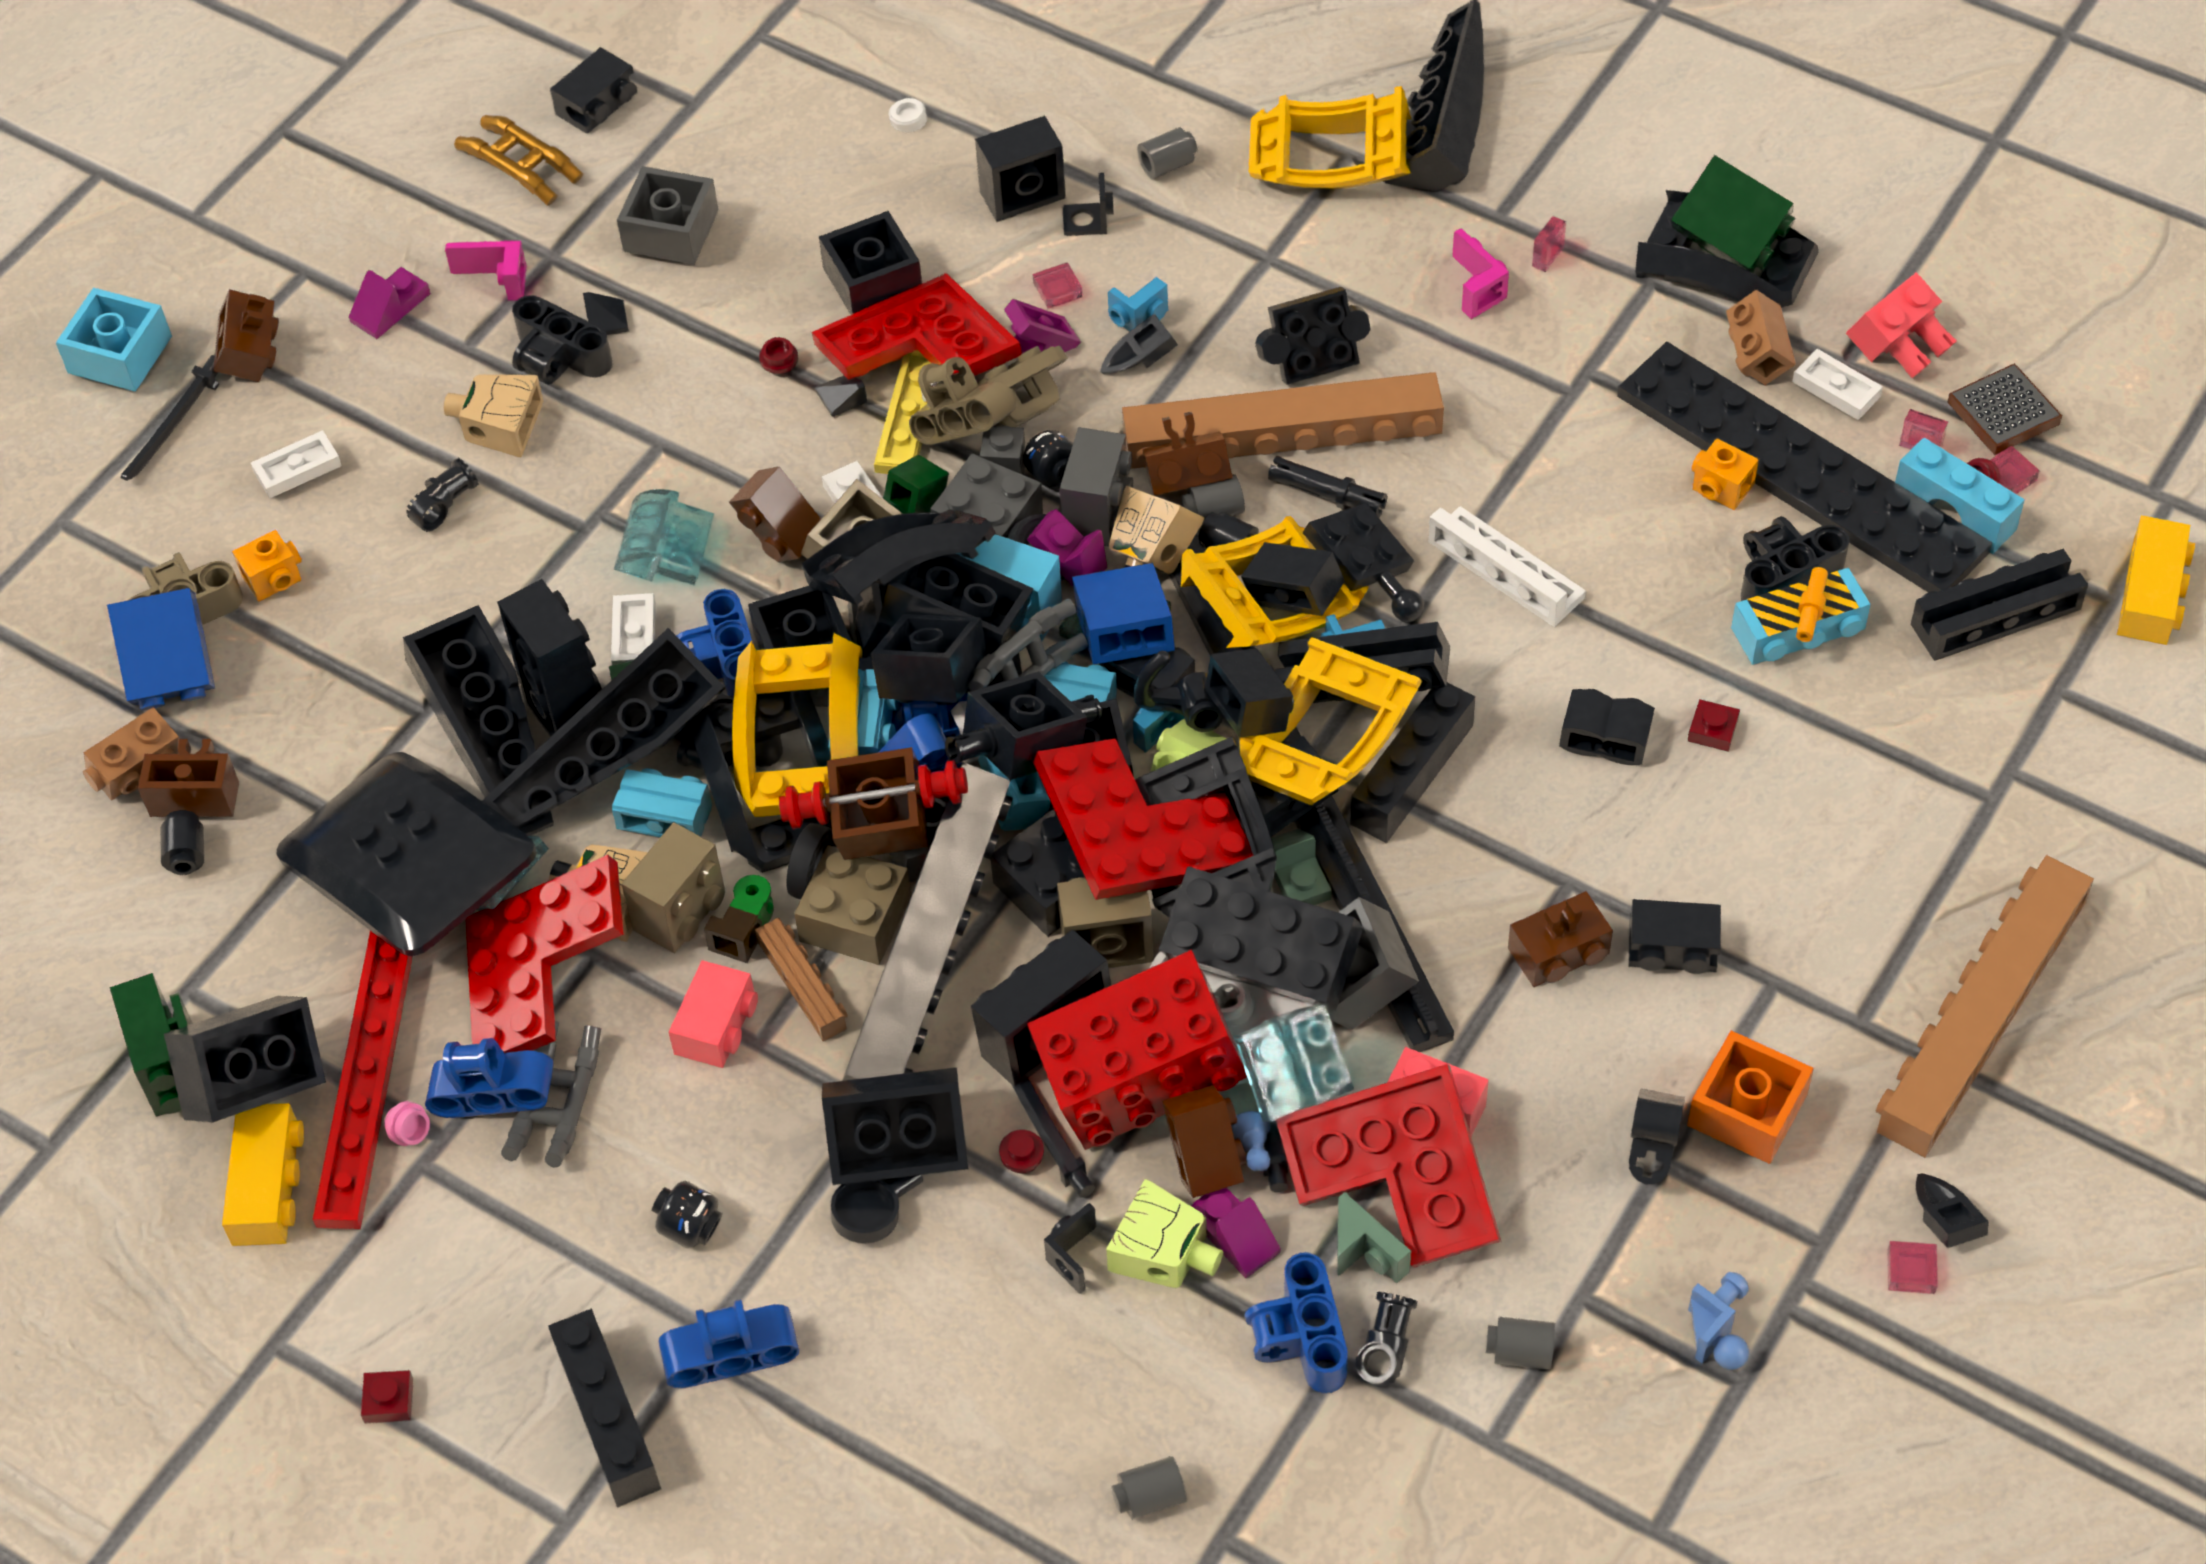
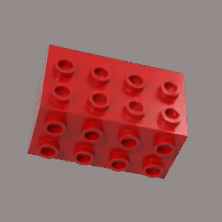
[1027,950,1249,1150]

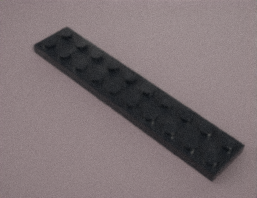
[1617,341,1992,592]

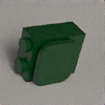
[1671,155,1796,273]
[109,973,193,1117]

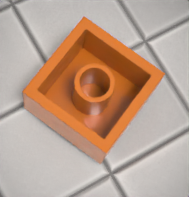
[1687,1030,1814,1164]

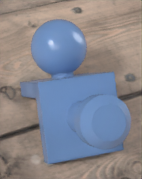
[1688,1272,1749,1370]

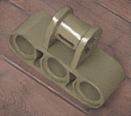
[909,357,1016,445]
[128,552,243,625]

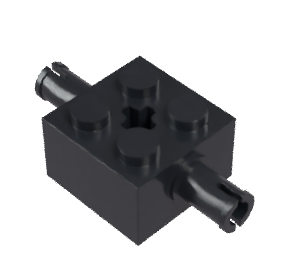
[945,671,1102,780]

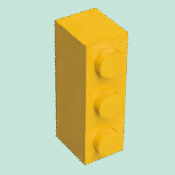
[2117,515,2195,645]
[222,1103,304,1246]

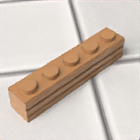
[755,918,848,1042]

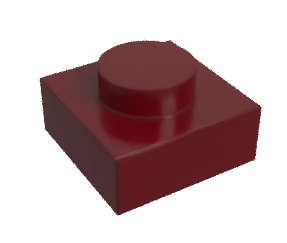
[1687,699,1740,752]
[361,1370,414,1424]

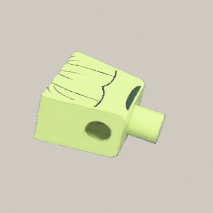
[1106,1179,1223,1288]

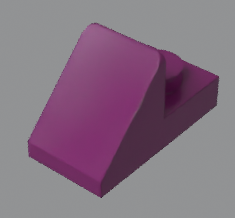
[349,267,431,339]
[1004,299,1081,354]
[1027,509,1108,586]
[1190,1188,1281,1279]

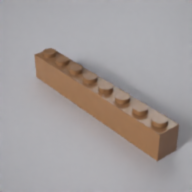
[1122,372,1444,469]
[1875,855,2094,1158]

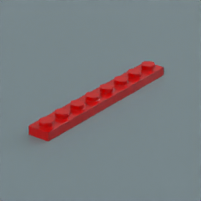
[313,931,413,1229]

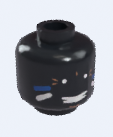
[1023,430,1073,489]
[651,1181,723,1249]

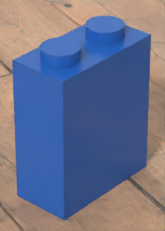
[1072,563,1175,665]
[107,588,215,710]

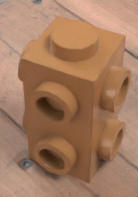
[1726,290,1796,386]
[83,707,179,801]

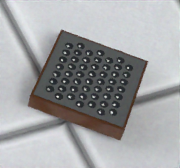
[1947,363,2062,455]

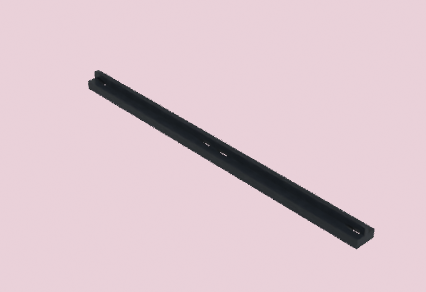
[1169,534,1454,1052]

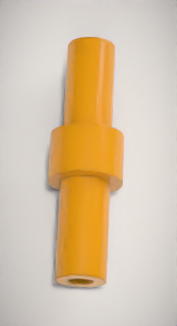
[1796,567,1828,642]

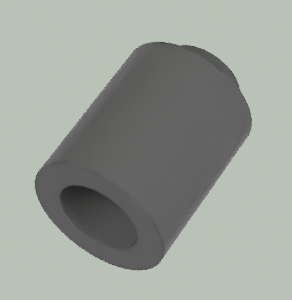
[1137,127,1197,179]
[1182,474,1245,522]
[1486,1317,1555,1370]
[1111,1456,1187,1520]

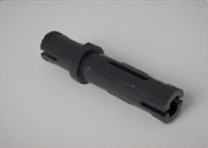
[1268,456,1388,518]

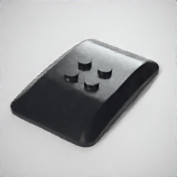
[276,752,537,956]

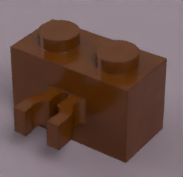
[213,289,279,382]
[1142,412,1233,496]
[729,466,821,563]
[138,739,239,817]
[1508,891,1613,988]
[1162,1085,1247,1198]

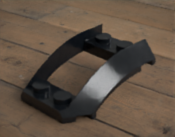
[1635,190,1819,308]
[801,509,996,605]
[687,690,837,873]
[1135,737,1277,918]

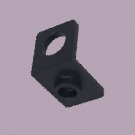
[1063,172,1114,236]
[1044,1203,1096,1294]

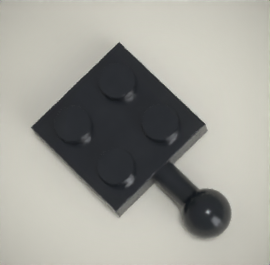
[1303,503,1424,622]

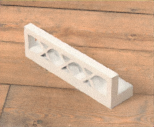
[1428,506,1586,627]

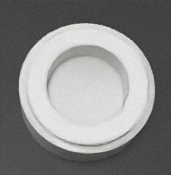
[889,98,927,133]

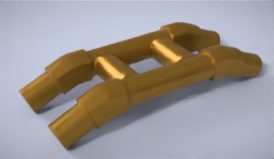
[454,115,583,206]

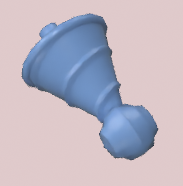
[1231,1111,1270,1171]

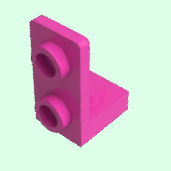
[1452,228,1509,319]
[445,241,527,301]

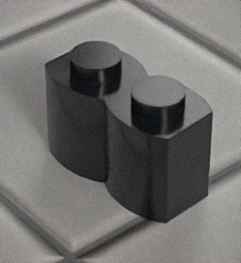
[1559,689,1655,765]

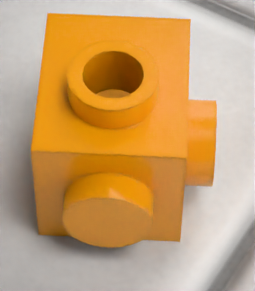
[1691,438,1759,510]
[232,529,302,602]

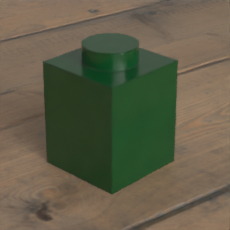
[883,454,949,514]

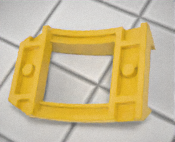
[1248,86,1412,189]
[1181,516,1369,648]
[732,633,862,817]
[1238,637,1422,805]

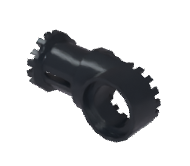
[406,458,479,532]
[1356,1292,1418,1386]

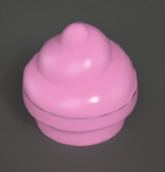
[385,1101,430,1146]

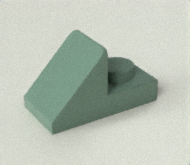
[1271,829,1332,905]
[1337,1192,1411,1284]

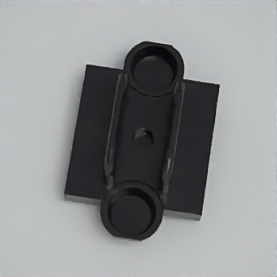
[1255,286,1371,385]

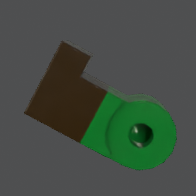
[704,875,774,963]

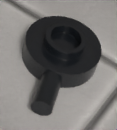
[831,1175,923,1243]

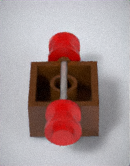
[779,747,968,860]

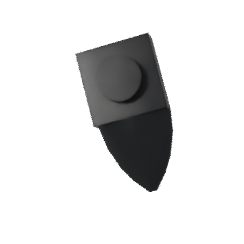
[1100,314,1178,374]
[1915,1173,1989,1248]

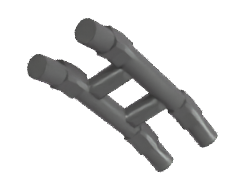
[969,598,1089,691]
[501,1021,602,1167]

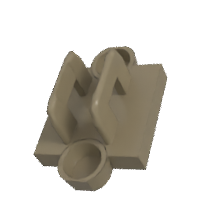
[977,345,1068,427]

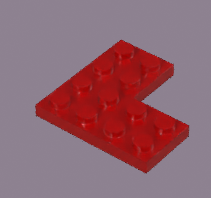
[812,273,1022,380]
[1033,738,1253,900]
[465,855,624,1053]
[1275,1064,1501,1268]

